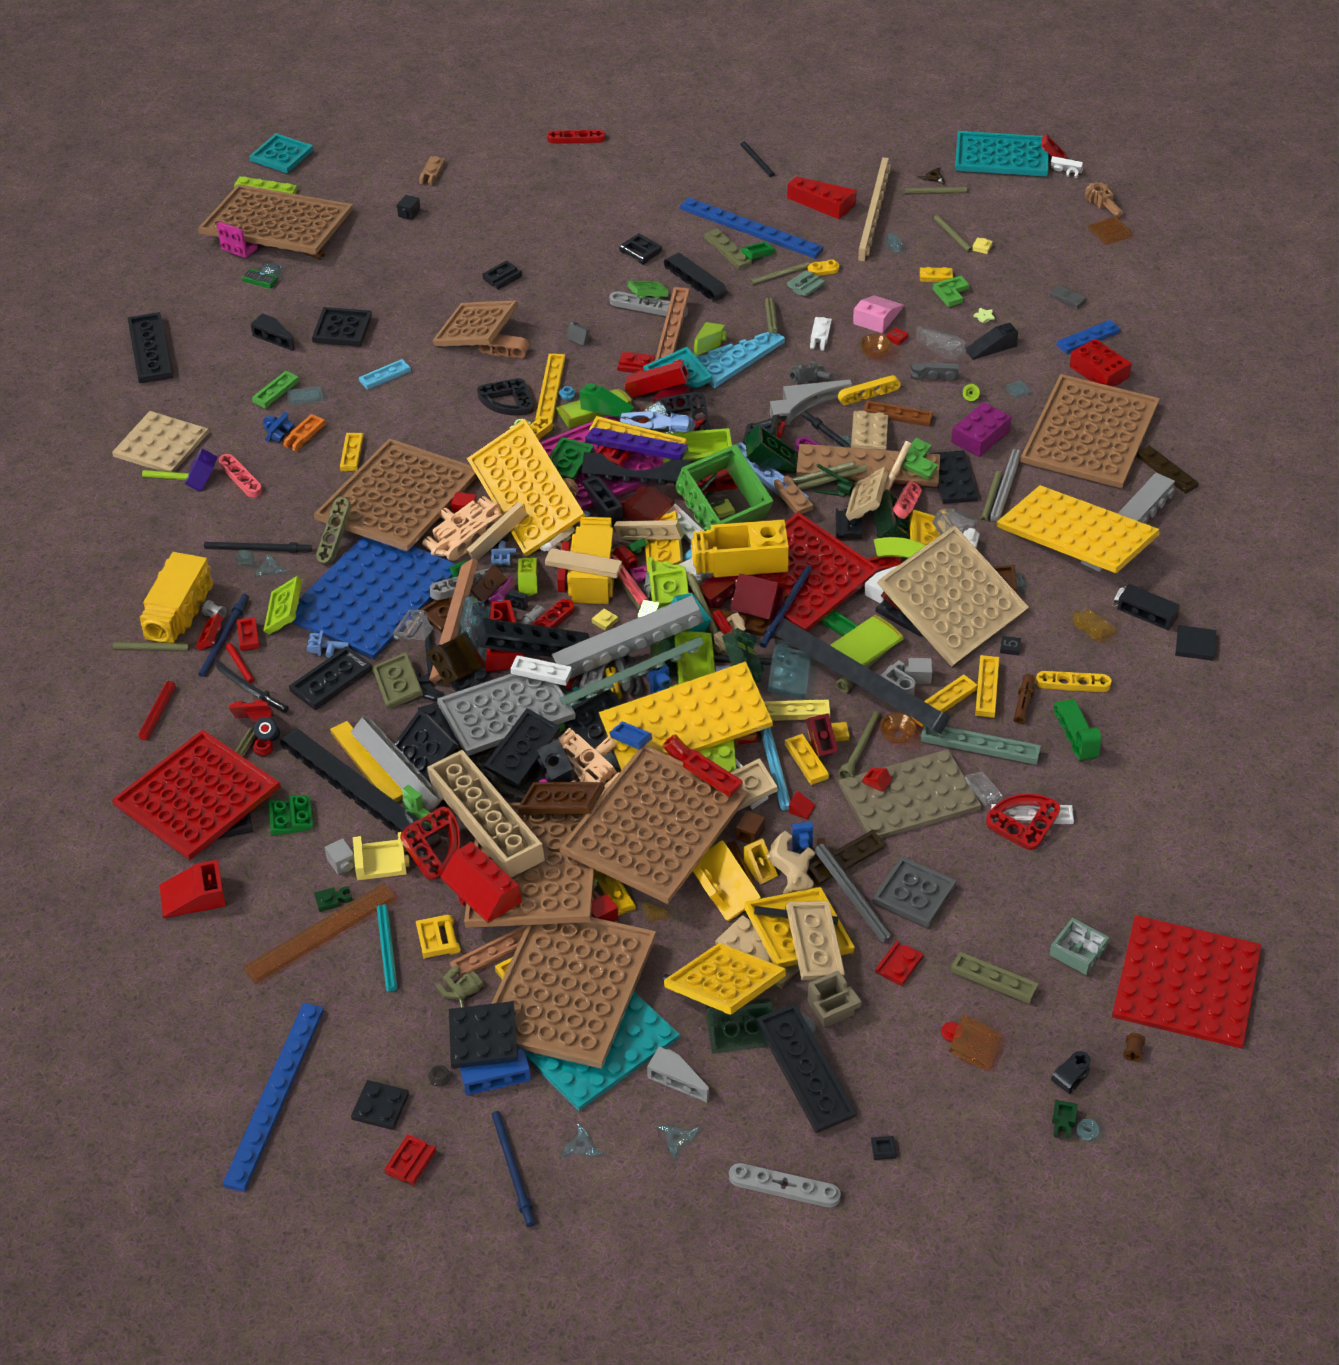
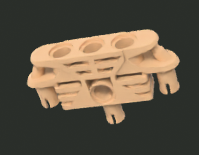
[422,496,503,561]
[552,728,619,797]

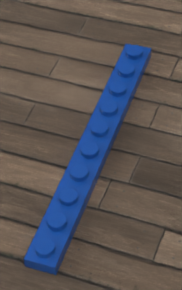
[680,197,823,259]
[223,1003,324,1192]

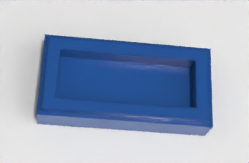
[609,721,653,750]

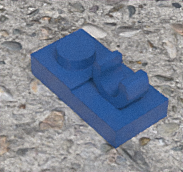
[791,822,813,854]

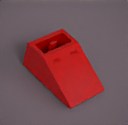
[159,860,226,918]

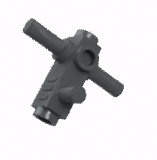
[789,361,833,385]

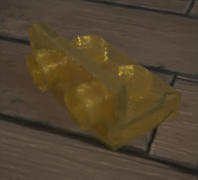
[1072,608,1116,643]

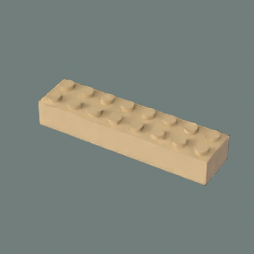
[427,750,545,878]

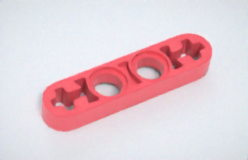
[219,454,262,497]
[893,481,922,519]

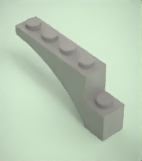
[770,380,852,425]

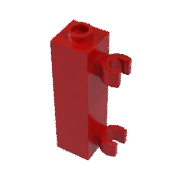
[624,359,690,398]

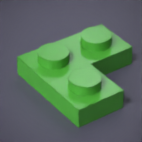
[932,276,969,307]
[901,438,938,481]
[402,785,438,828]

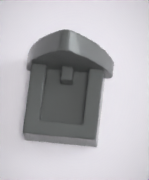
[567,321,590,346]

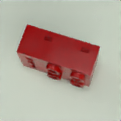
[1069,338,1132,387]

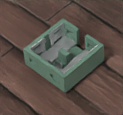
[1049,918,1109,975]

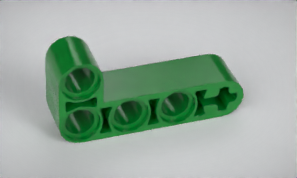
[1053,698,1101,761]

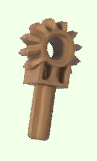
[1085,181,1123,218]

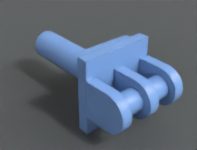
[491,541,516,566]
[307,630,349,658]

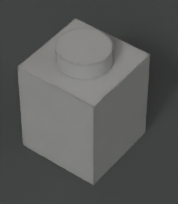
[904,658,932,684]
[325,838,355,875]

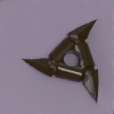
[917,167,944,185]

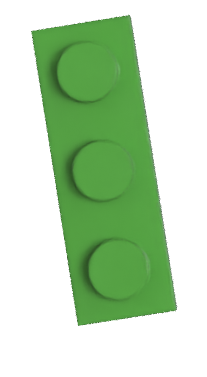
[252,371,299,409]

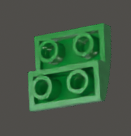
[268,795,313,836]

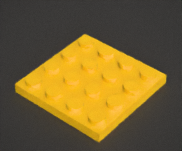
[744,887,855,968]
[664,943,786,1015]

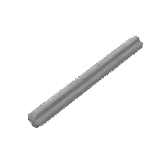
[990,449,1022,522]

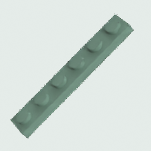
[920,725,1041,765]

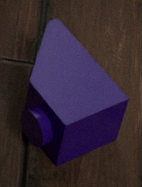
[185,448,218,491]

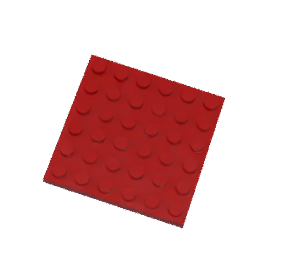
[730,512,880,632]
[112,730,281,860]
[1112,915,1261,1049]

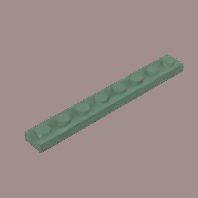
[559,637,704,707]

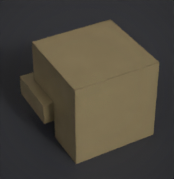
[807,970,861,1028]

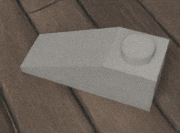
[647,1047,709,1102]

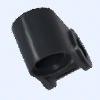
[1051,1051,1091,1094]

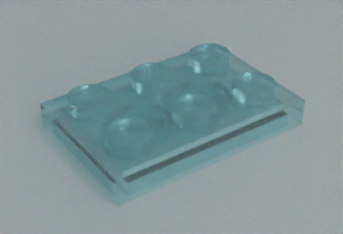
[767,645,811,699]

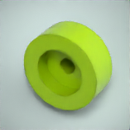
[963,384,980,401]

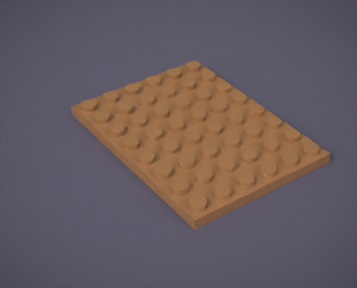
[198,184,353,255]
[1020,374,1160,488]
[314,438,478,552]
[560,745,748,904]
[464,803,595,928]
[491,917,656,1069]

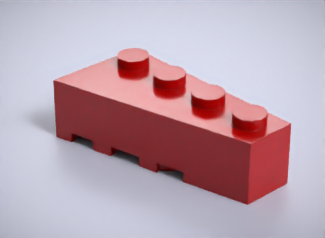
[787,176,857,219]
[486,600,524,672]

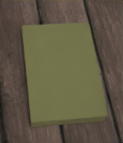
[372,652,423,709]

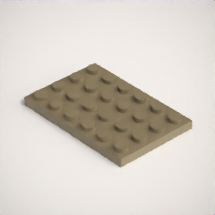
[839,749,981,839]

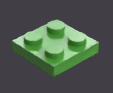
[627,281,669,299]

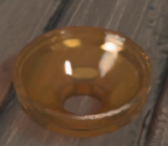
[860,334,891,358]
[880,713,916,743]

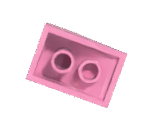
[853,295,904,333]

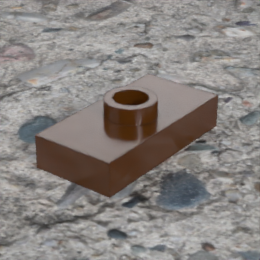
[470,565,507,604]

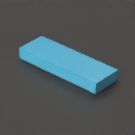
[359,359,411,390]

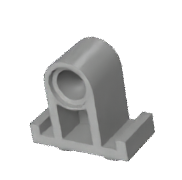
[880,660,915,695]

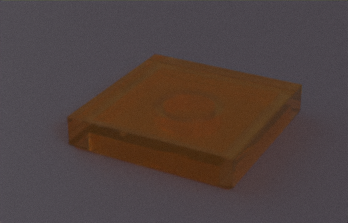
[1088,217,1133,245]
[949,1014,1002,1071]

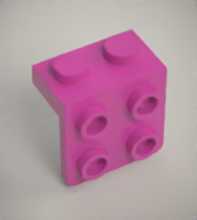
[217,222,258,258]

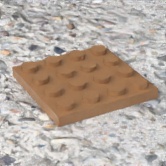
[432,300,518,347]

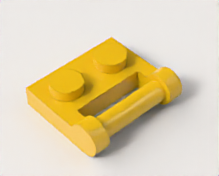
[416,915,461,959]

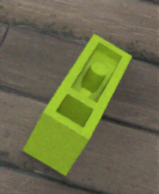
[694,322,727,355]
[518,558,538,596]

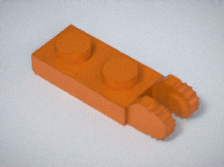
[283,414,326,451]

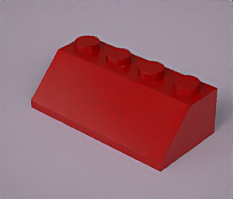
[441,842,522,923]

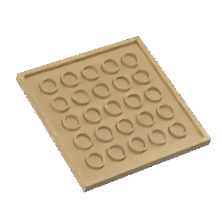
[877,525,1029,667]

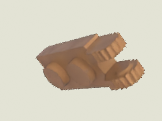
[419,156,445,186]
[774,475,813,514]

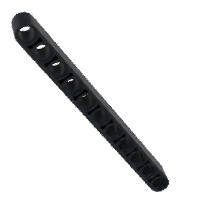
[774,618,951,734]
[280,728,441,855]

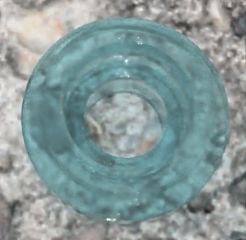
[1076,1119,1099,1141]

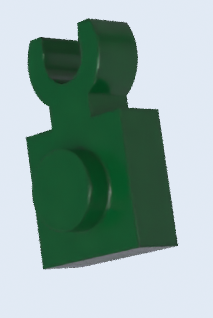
[314,886,353,912]
[1052,1100,1078,1140]

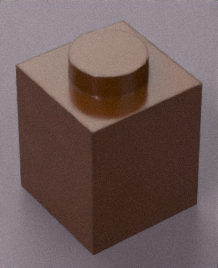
[736,811,765,844]

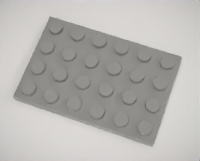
[437,674,575,756]

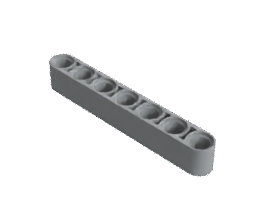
[351,716,443,813]

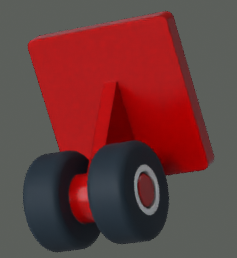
[229,700,281,741]

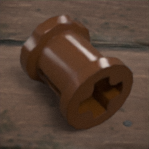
[1123,1033,1146,1062]

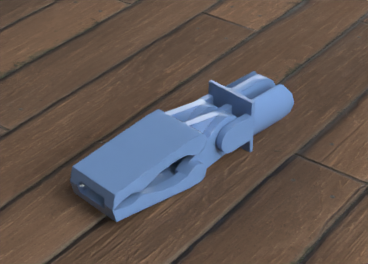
[620,411,695,432]

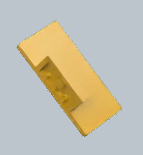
[693,840,761,922]

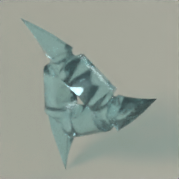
[254,554,290,579]
[560,1123,604,1159]
[655,1126,699,1160]

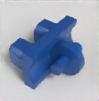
[263,411,294,443]
[647,665,671,694]

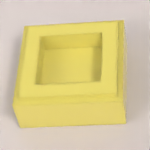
[711,499,735,518]

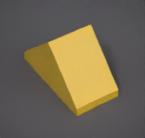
[744,838,778,884]

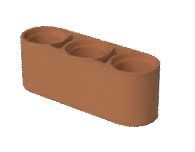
[478,334,529,359]

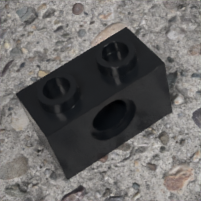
[537,739,578,782]

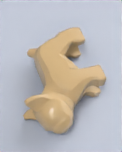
[766,831,816,894]

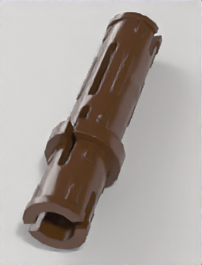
[1013,674,1035,724]

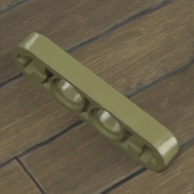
[316,497,352,565]

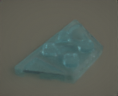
[460,596,491,660]

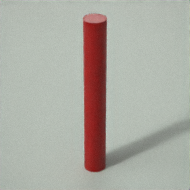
[226,643,255,683]

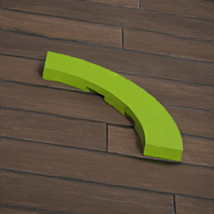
[873,537,926,558]

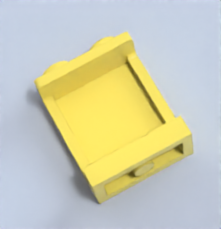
[353,832,410,881]

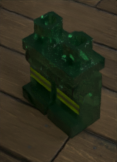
[722,628,764,684]

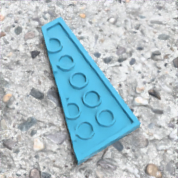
[695,332,785,388]

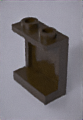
[427,632,485,686]

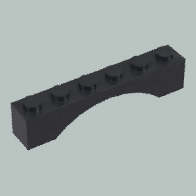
[582,452,691,486]

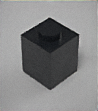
[397,195,421,220]

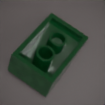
[745,424,798,473]

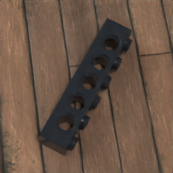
[476,618,590,657]

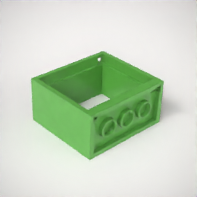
[675,444,773,531]

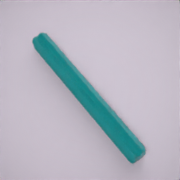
[377,904,398,992]

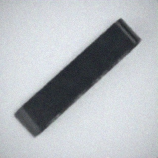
[664,252,727,302]

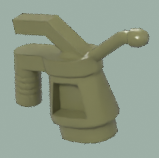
[436,965,484,1007]

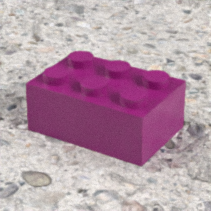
[951,402,1012,457]

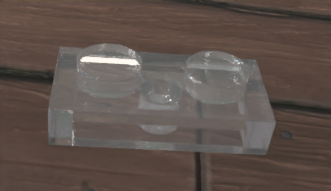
[965,771,1003,806]

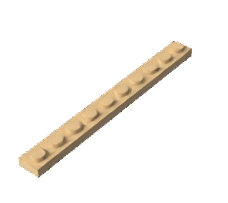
[858,157,891,261]

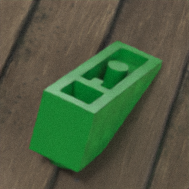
[579,383,634,419]

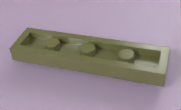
[704,228,752,270]
[950,952,1039,1004]

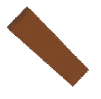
[863,400,934,427]

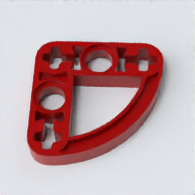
[986,794,1060,850]
[400,807,460,880]

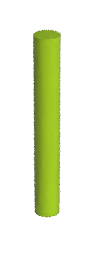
[142,470,189,480]

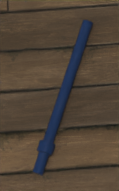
[760,565,812,648]
[198,594,249,677]
[492,1111,535,1227]

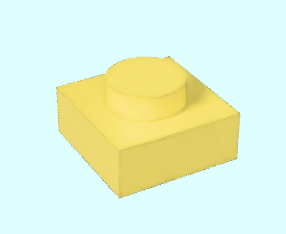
[972,237,993,254]
[592,609,618,631]

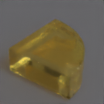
[642,903,668,923]

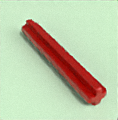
[138,681,176,741]

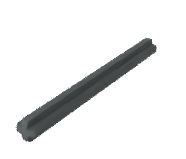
[815,843,891,943]

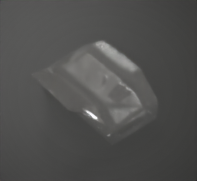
[393,609,433,641]

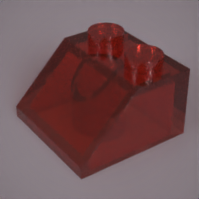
[622,486,675,521]

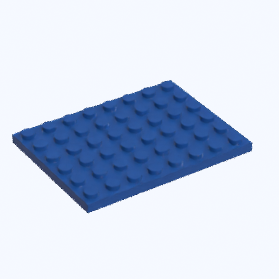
[292,536,455,660]

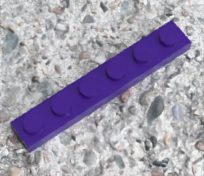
[585,427,688,460]

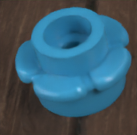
[559,386,576,401]

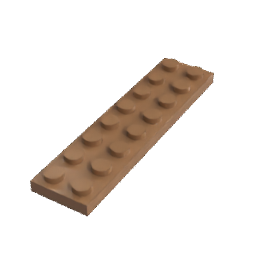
[796,444,940,487]

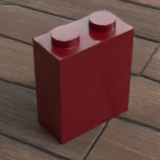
[730,573,786,620]

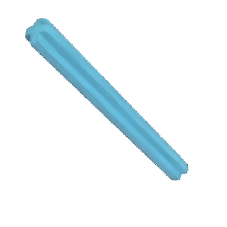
[760,727,790,811]

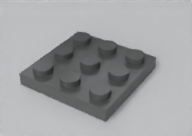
[872,856,957,928]

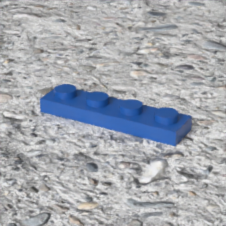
[1057,320,1120,354]

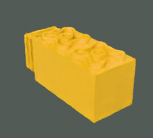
[567,517,614,604]
[691,520,789,577]
[139,552,213,643]

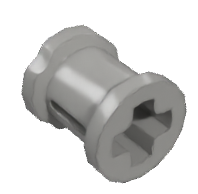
[202,600,227,619]

